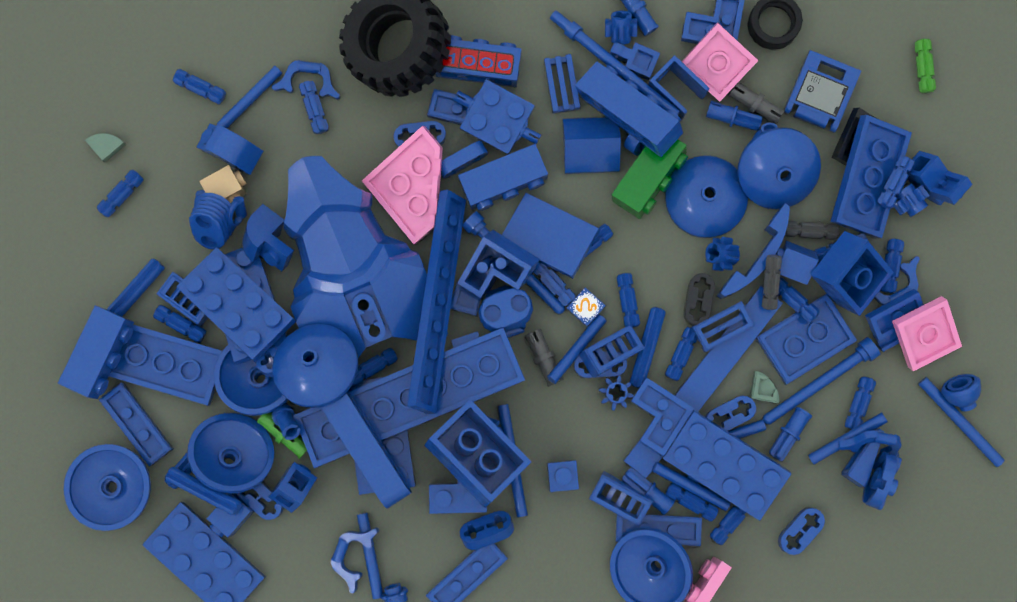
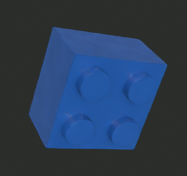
[810,231,894,316]

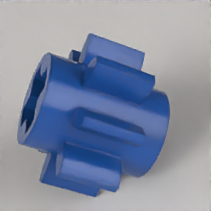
[605,11,638,45]
[894,183,930,217]
[705,237,740,271]
[598,376,634,411]

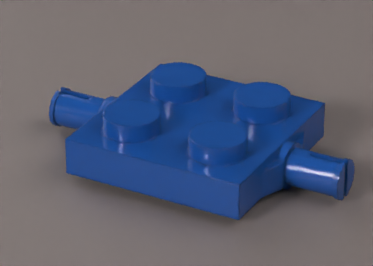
[454,79,542,155]

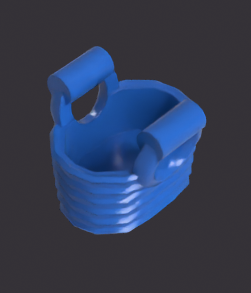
[189,190,247,249]
[478,285,533,338]

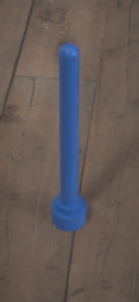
[462,211,565,314]
[762,337,881,425]

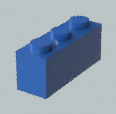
[458,144,548,211]
[58,305,134,399]

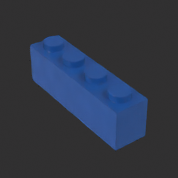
[575,61,683,157]

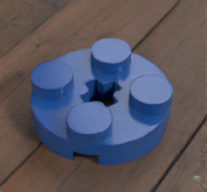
[862,451,902,510]

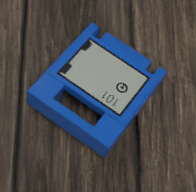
[784,50,861,133]

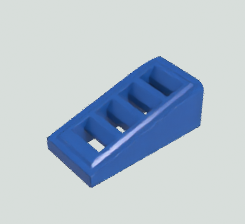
[156,272,208,326]
[580,324,645,378]
[841,428,884,488]
[589,471,653,526]

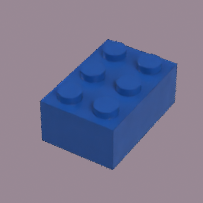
[424,399,531,508]

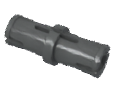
[729,82,784,124]
[525,328,564,386]

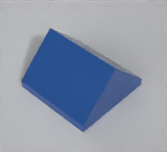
[563,117,621,174]

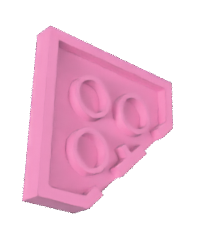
[362,126,443,244]

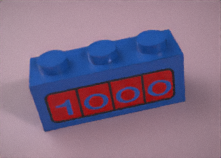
[435,35,521,88]

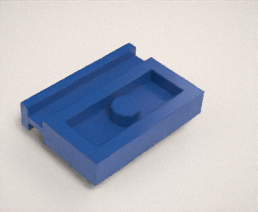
[865,289,924,352]

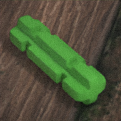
[915,39,936,93]

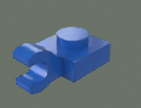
[610,42,660,80]

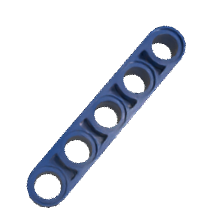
[321,390,412,509]

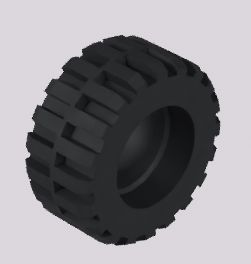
[339,0,451,97]

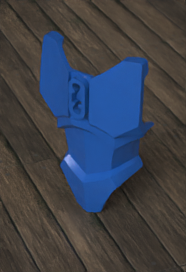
[284,156,448,359]

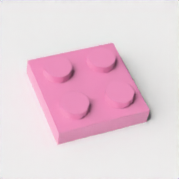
[681,22,758,102]
[892,296,962,371]
[684,556,732,602]

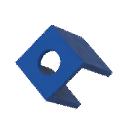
[648,55,709,122]

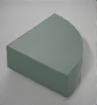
[85,133,126,162]
[750,371,779,404]

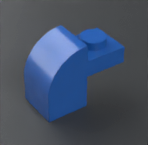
[197,124,264,175]
[907,151,973,206]
[242,204,294,272]

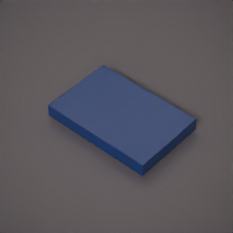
[502,193,599,279]
[756,294,857,385]

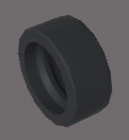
[747,0,803,50]

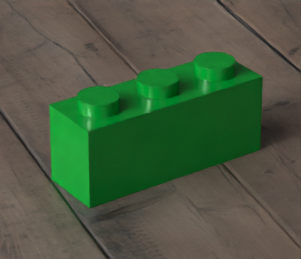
[611,140,688,219]

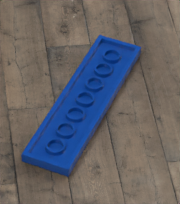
[293,328,526,468]

